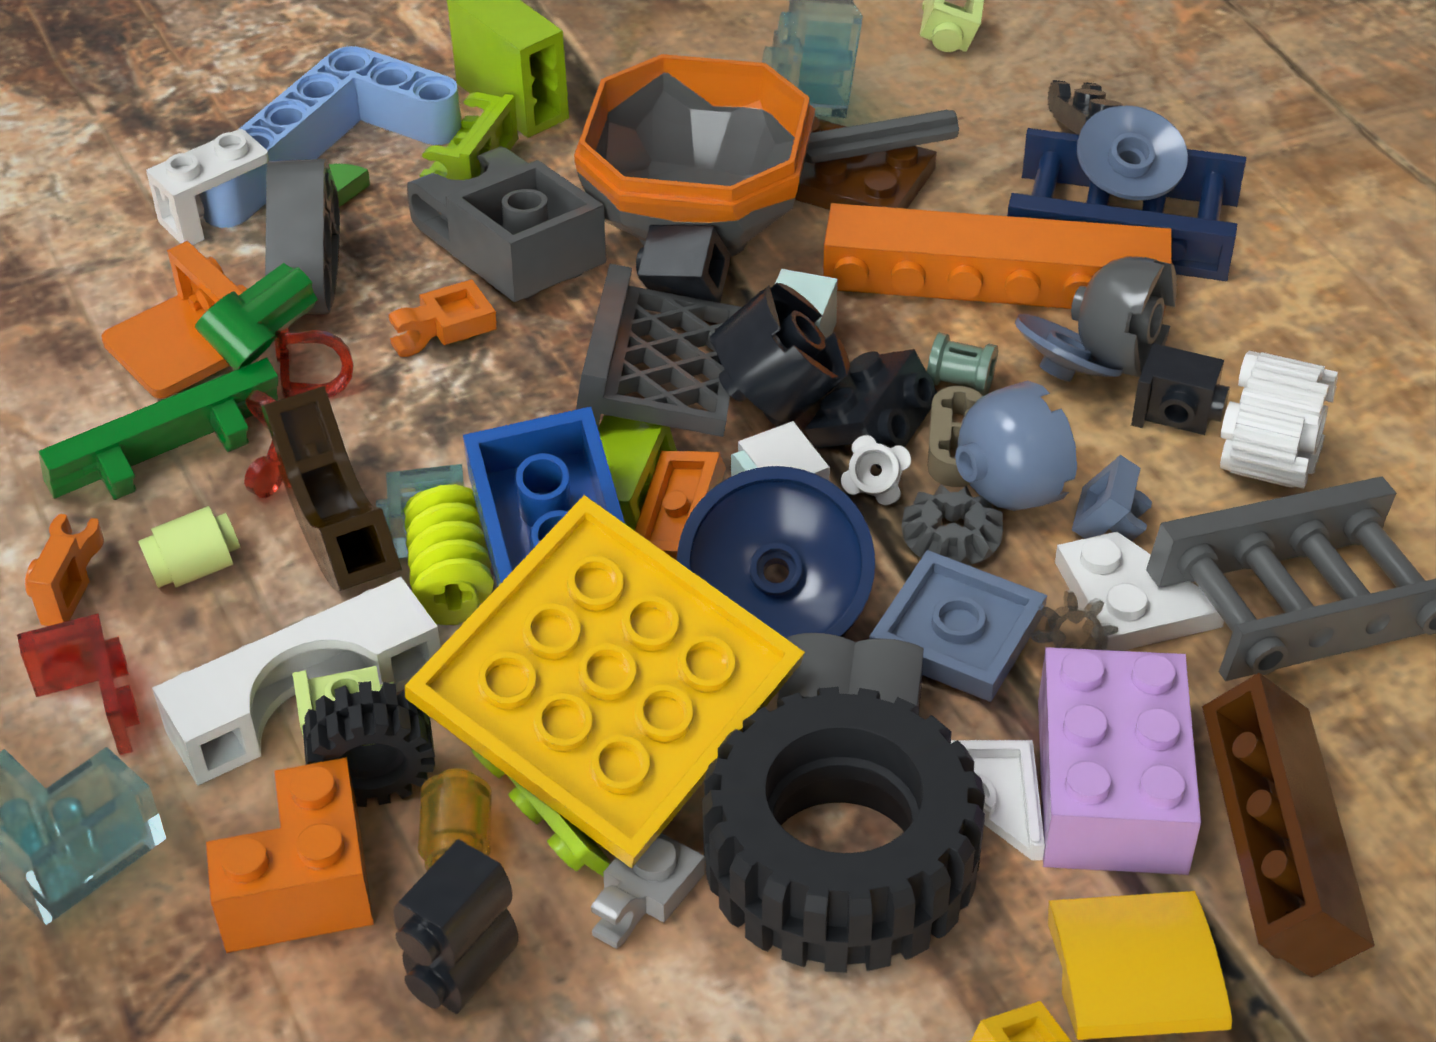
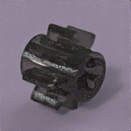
[1031,590,1119,650]

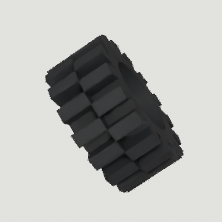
[302,681,435,807]

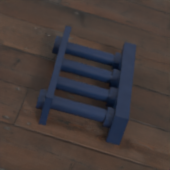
[1007,128,1247,282]

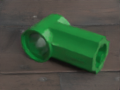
[195,263,318,370]

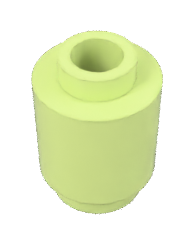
[138,506,241,588]

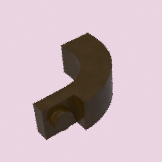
[261,386,402,591]

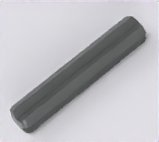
[805,110,959,163]

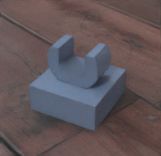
[1072,455,1152,541]

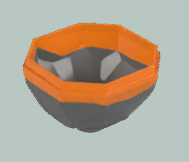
[574,54,815,256]

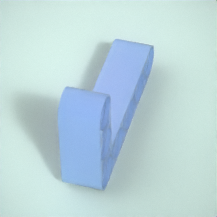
[198,46,462,228]

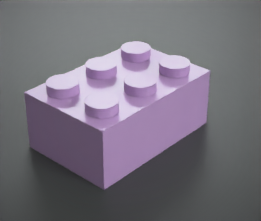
[1038,647,1201,875]

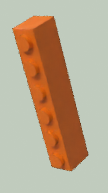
[823,203,1171,313]

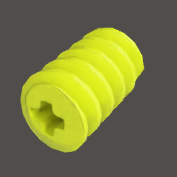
[403,484,494,625]

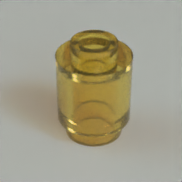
[418,768,492,870]

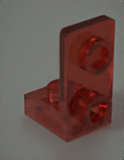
[17,613,141,756]

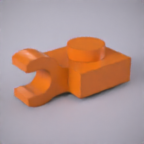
[388,279,497,357]
[25,514,104,628]

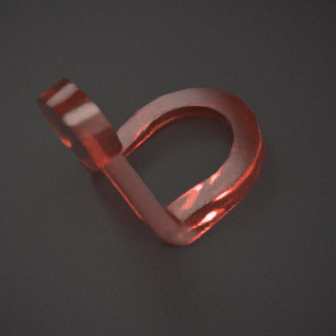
[275,327,354,398]
[244,390,283,498]

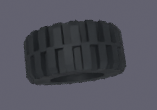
[702,687,985,973]

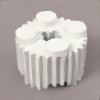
[1220,351,1338,489]

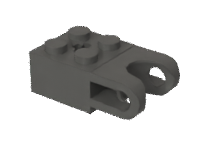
[407,147,606,302]

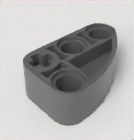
[265,159,340,315]

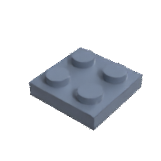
[869,550,1047,702]

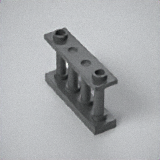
[1146,476,1436,681]

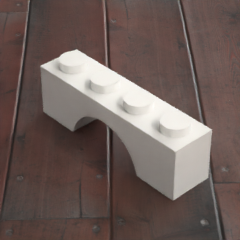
[152,577,441,786]

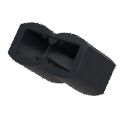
[393,839,518,1014]

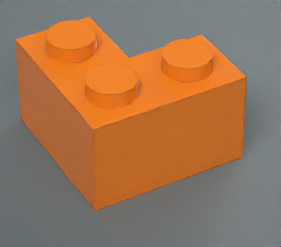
[206,757,374,953]

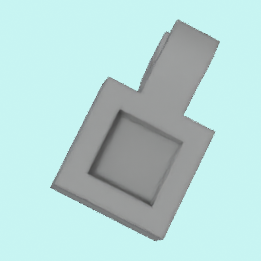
[591,833,705,949]

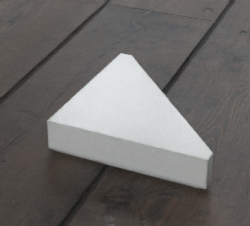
[951,740,1045,860]

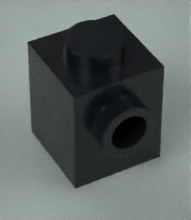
[636,225,731,303]

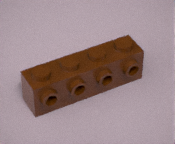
[1202,673,1375,977]

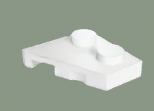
[1055,532,1224,651]

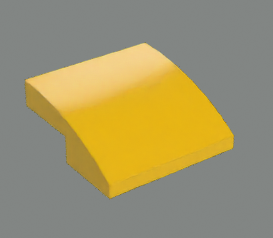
[1048,891,1232,1040]

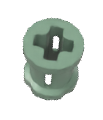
[927,332,998,396]

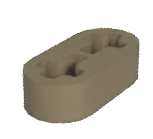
[927,386,983,487]

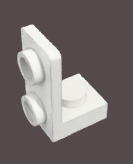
[146,129,269,245]

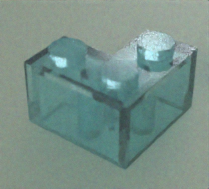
[762,0,863,118]
[0,747,166,926]

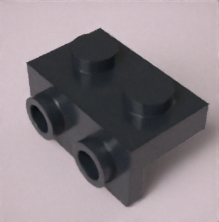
[804,349,937,469]

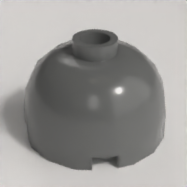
[1071,256,1177,377]

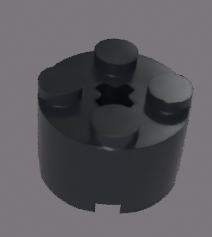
[710,283,850,427]

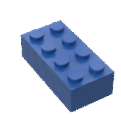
[463,406,625,587]

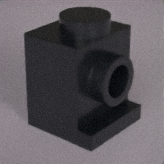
[1131,343,1230,435]

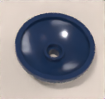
[677,466,875,639]

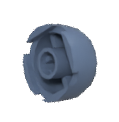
[955,380,1077,511]

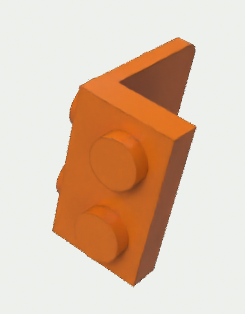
[101,241,247,399]

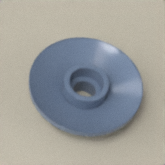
[1077,106,1188,200]
[1015,314,1123,381]

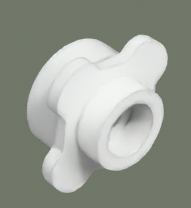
[841,435,911,505]

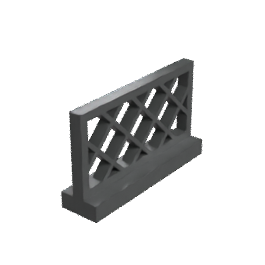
[576,264,741,437]

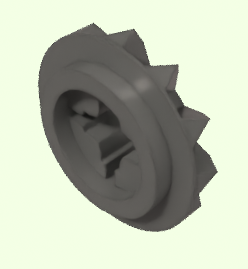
[902,484,1003,565]

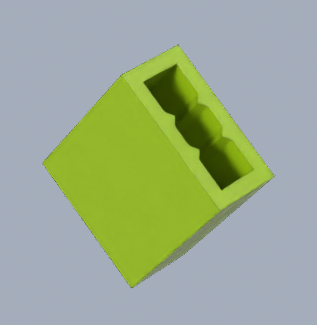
[447,0,569,138]

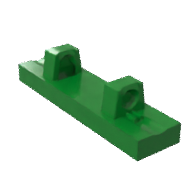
[38,358,278,500]

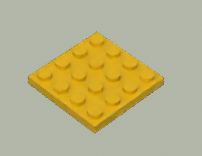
[405,495,805,869]

